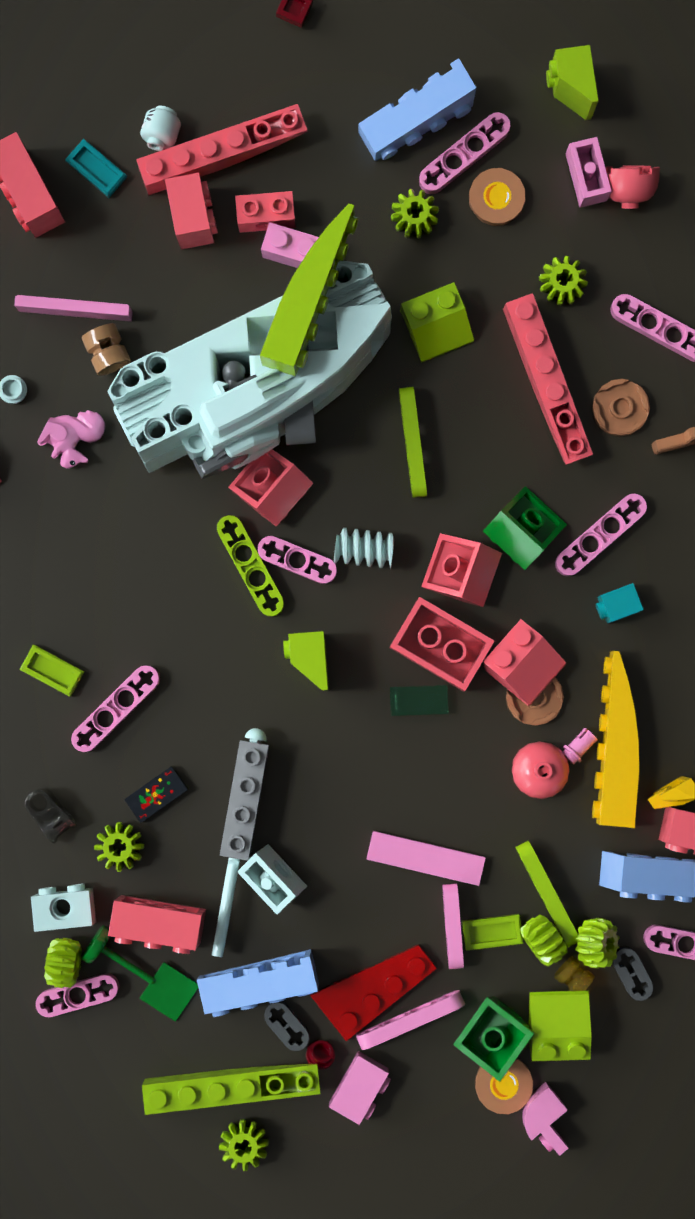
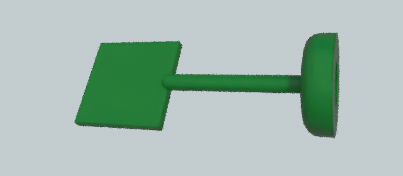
[81,925,198,1022]

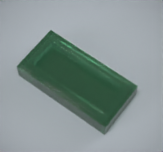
[390,685,448,716]

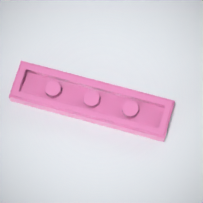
[14,295,133,322]
[366,831,485,886]

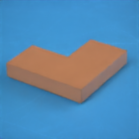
[651,427,695,455]

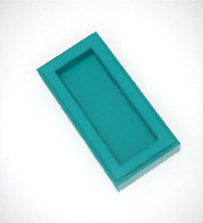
[65,139,127,198]

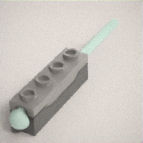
[212,728,270,957]

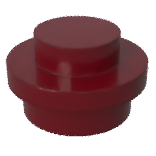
[306,1040,335,1070]

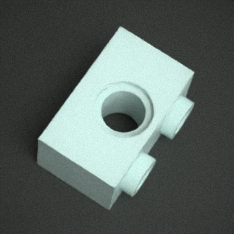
[237,844,307,914]
[31,884,96,932]

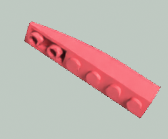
[136,104,307,196]
[503,293,593,465]

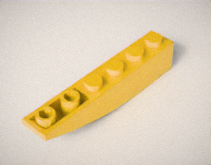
[592,651,639,828]

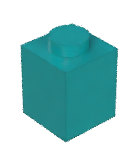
[595,583,643,624]

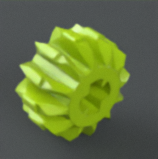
[391,189,439,239]
[539,256,588,306]
[94,822,144,872]
[521,915,567,966]
[575,918,620,969]
[44,938,82,988]
[219,1119,269,1171]

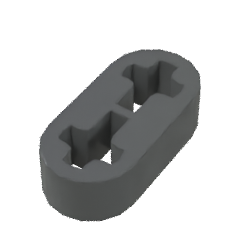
[612,947,653,1001]
[264,1001,309,1051]

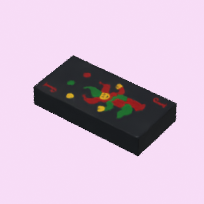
[124,766,188,823]

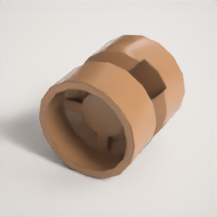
[82,323,131,376]

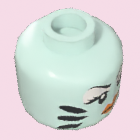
[140,106,181,151]

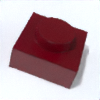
[276,0,313,28]

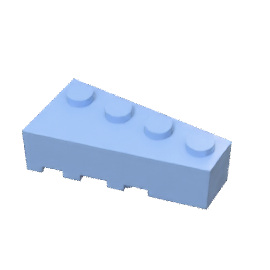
[358,58,476,161]
[599,851,695,902]
[197,949,319,1017]

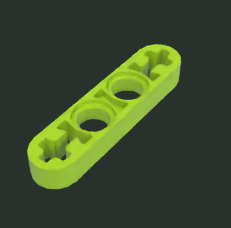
[399,387,427,498]
[217,515,284,617]
[515,841,578,948]

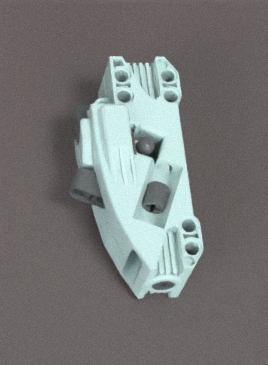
[107,261,392,480]

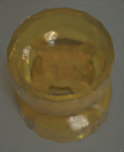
[554,956,595,991]

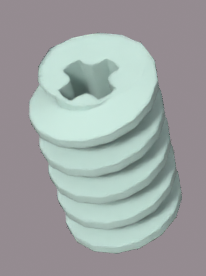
[334,527,394,569]

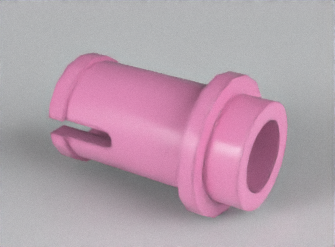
[563,728,598,765]

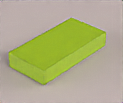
[19,644,85,697]
[462,914,523,951]

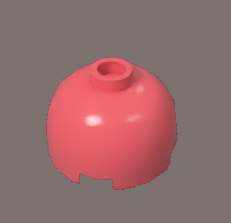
[605,165,660,209]
[512,741,570,799]

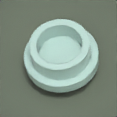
[0,375,27,404]

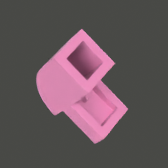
[522,1082,569,1156]

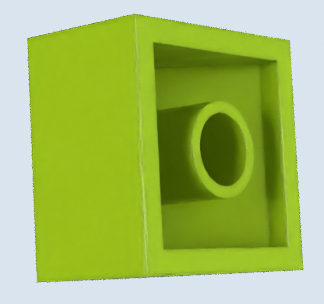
[546,45,598,120]
[400,282,474,363]
[283,631,329,691]
[529,991,592,1061]

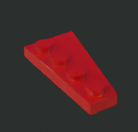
[310,944,437,1041]

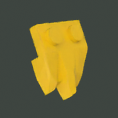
[648,776,695,809]

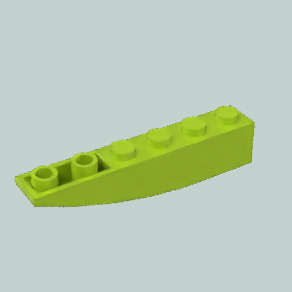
[260,204,358,377]
[142,1064,320,1115]

